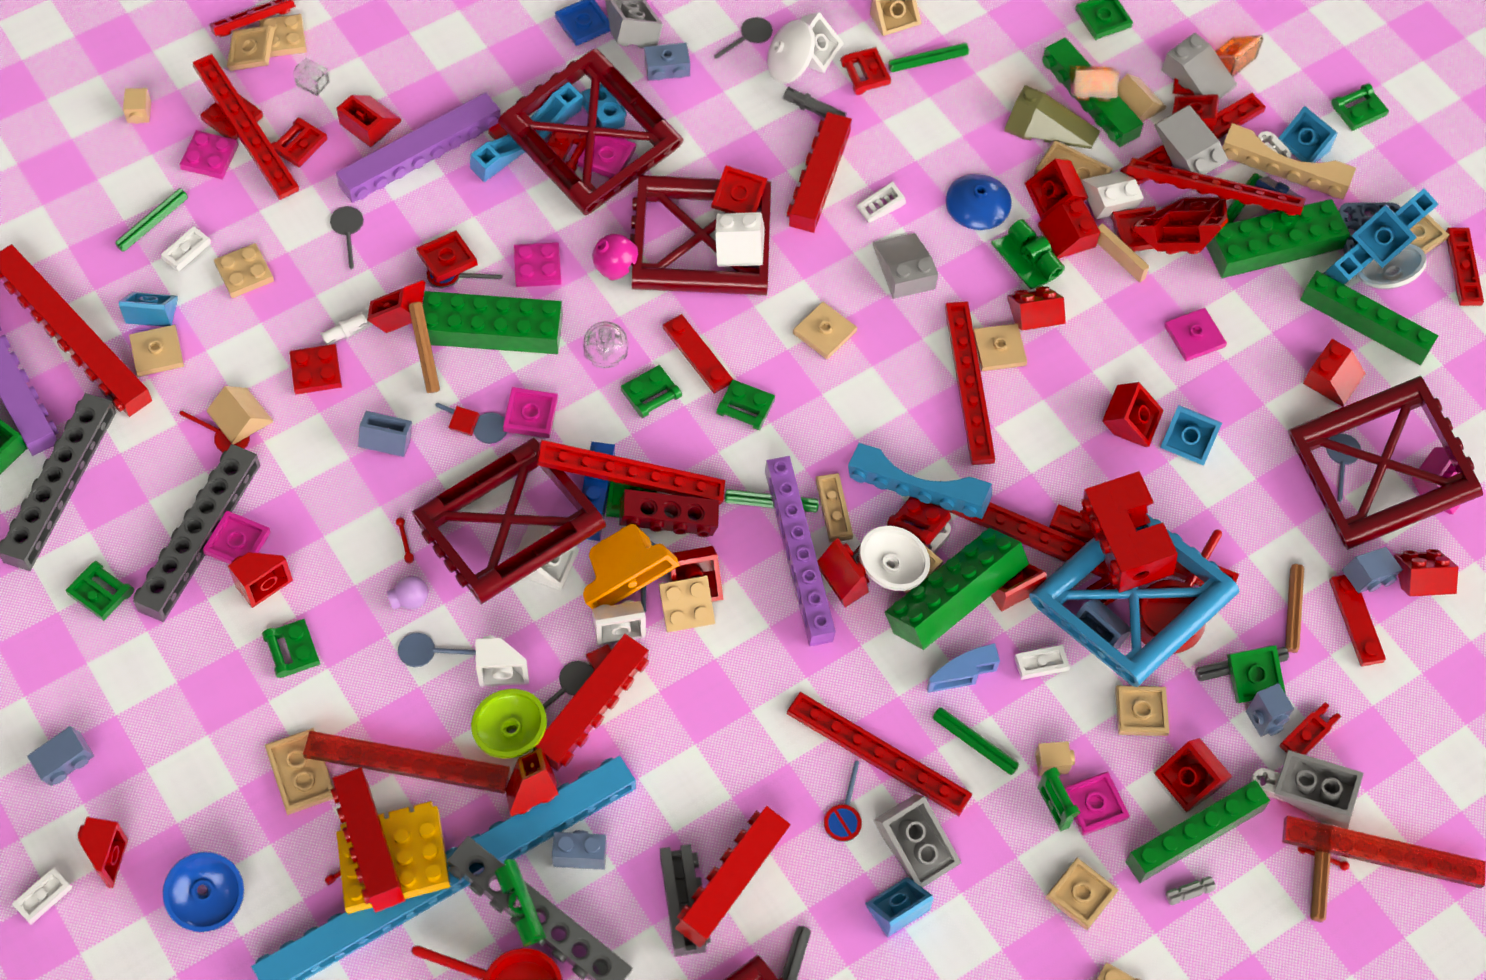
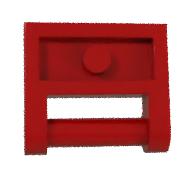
[840,47,891,95]
[271,117,327,168]
[547,132,586,173]
[887,497,951,545]

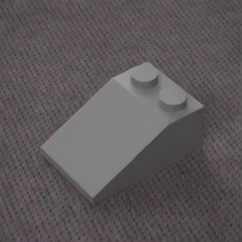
[605,0,663,49]
[1162,33,1237,100]
[1154,105,1228,175]
[873,233,938,299]
[1274,750,1364,830]
[873,794,961,888]

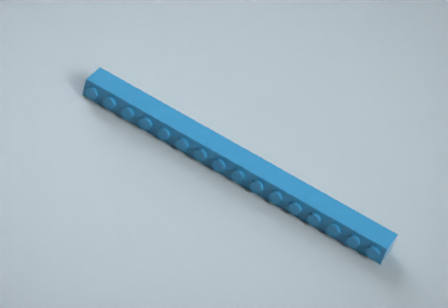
[251,756,636,980]

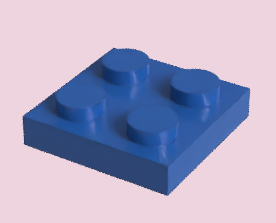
[555,0,610,46]

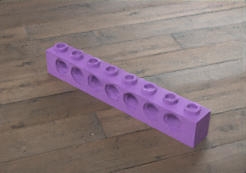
[765,456,836,647]

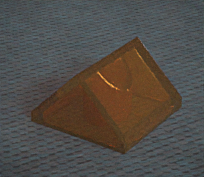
[1215,35,1264,77]

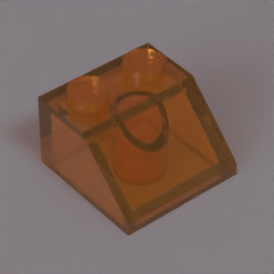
[1070,65,1119,101]

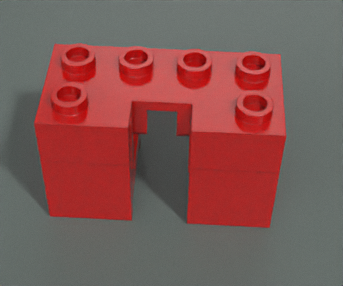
[1080,471,1178,593]

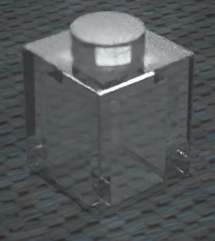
[293,58,330,96]

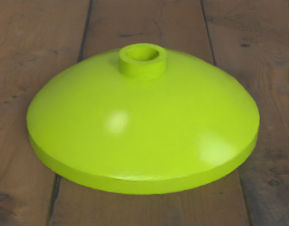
[471,689,547,759]

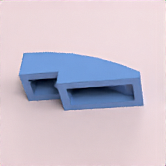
[927,643,1000,693]

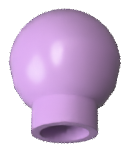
[387,576,428,610]

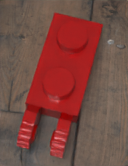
[1279,702,1342,755]

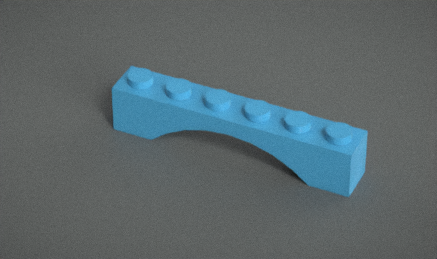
[470,82,583,183]
[1323,188,1439,285]
[848,443,992,519]

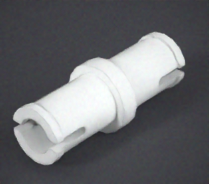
[321,312,369,345]

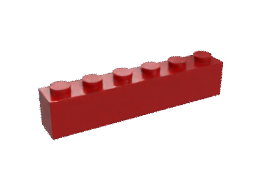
[786,112,852,233]
[533,634,649,771]
[331,767,406,913]
[675,805,791,948]

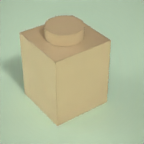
[123,88,151,124]
[1035,741,1075,776]

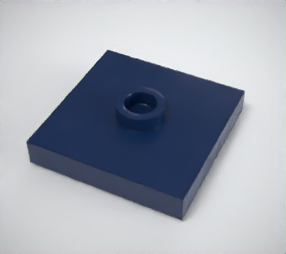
[1255,176,1304,198]

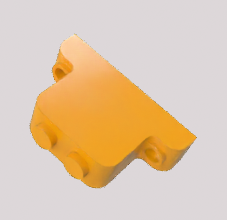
[583,524,680,609]

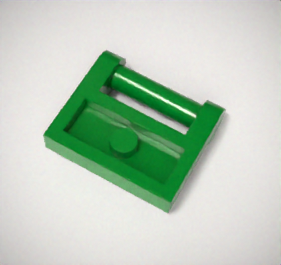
[1331,83,1389,131]
[621,365,682,418]
[716,380,775,431]
[65,561,134,621]
[262,619,320,678]
[1037,767,1080,832]

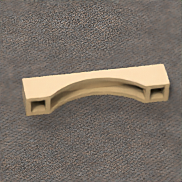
[1222,123,1356,200]

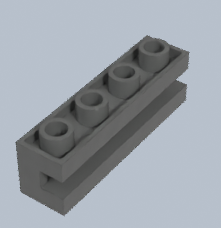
[660,844,711,957]

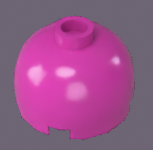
[592,234,638,280]

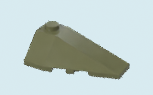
[1004,85,1100,149]

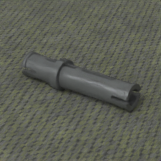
[783,87,847,118]

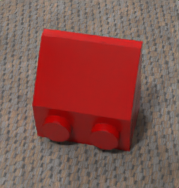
[1024,158,1088,220]
[1038,198,1100,259]
[1303,338,1366,407]
[1102,382,1164,447]
[668,546,724,602]
[228,552,293,608]
[1154,738,1233,812]
[78,817,128,889]

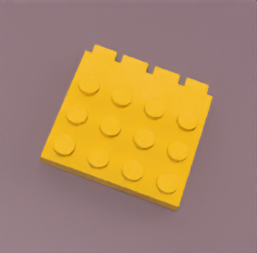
[336,801,451,914]

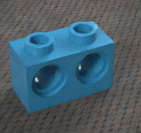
[581,84,627,129]

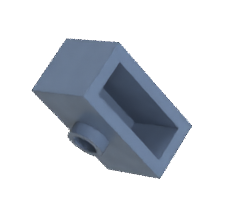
[644,42,690,81]
[358,411,412,457]
[1342,547,1403,593]
[1075,599,1131,649]
[1246,683,1294,737]
[27,726,94,786]
[552,830,607,870]

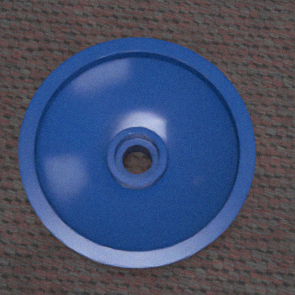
[946,174,1012,230]
[162,852,244,932]

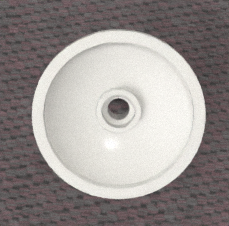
[767,20,815,83]
[1358,244,1427,289]
[859,526,930,591]

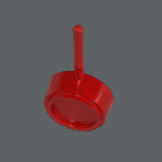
[1139,529,1222,654]
[411,945,563,980]

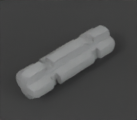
[1166,876,1216,905]

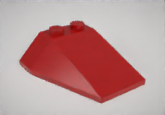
[1134,197,1228,254]

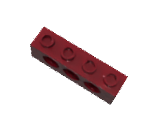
[619,489,719,537]

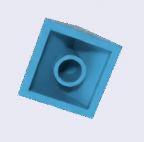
[1278,106,1338,163]
[1351,205,1417,268]
[119,292,178,327]
[1160,405,1222,466]
[865,877,934,938]

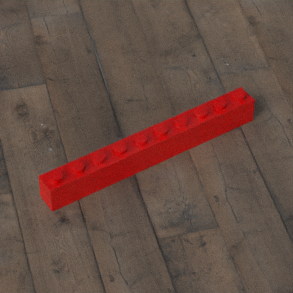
[0,244,152,417]

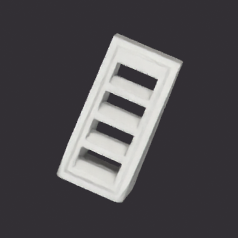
[856,181,906,223]

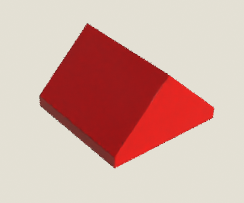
[991,564,1047,612]

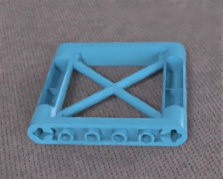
[1029,513,1240,687]

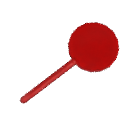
[179,411,250,453]

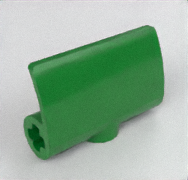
[991,219,1065,289]
[495,859,546,947]

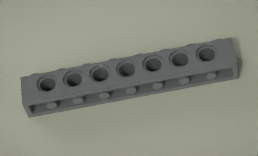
[0,393,116,571]
[133,444,261,622]
[448,836,633,980]

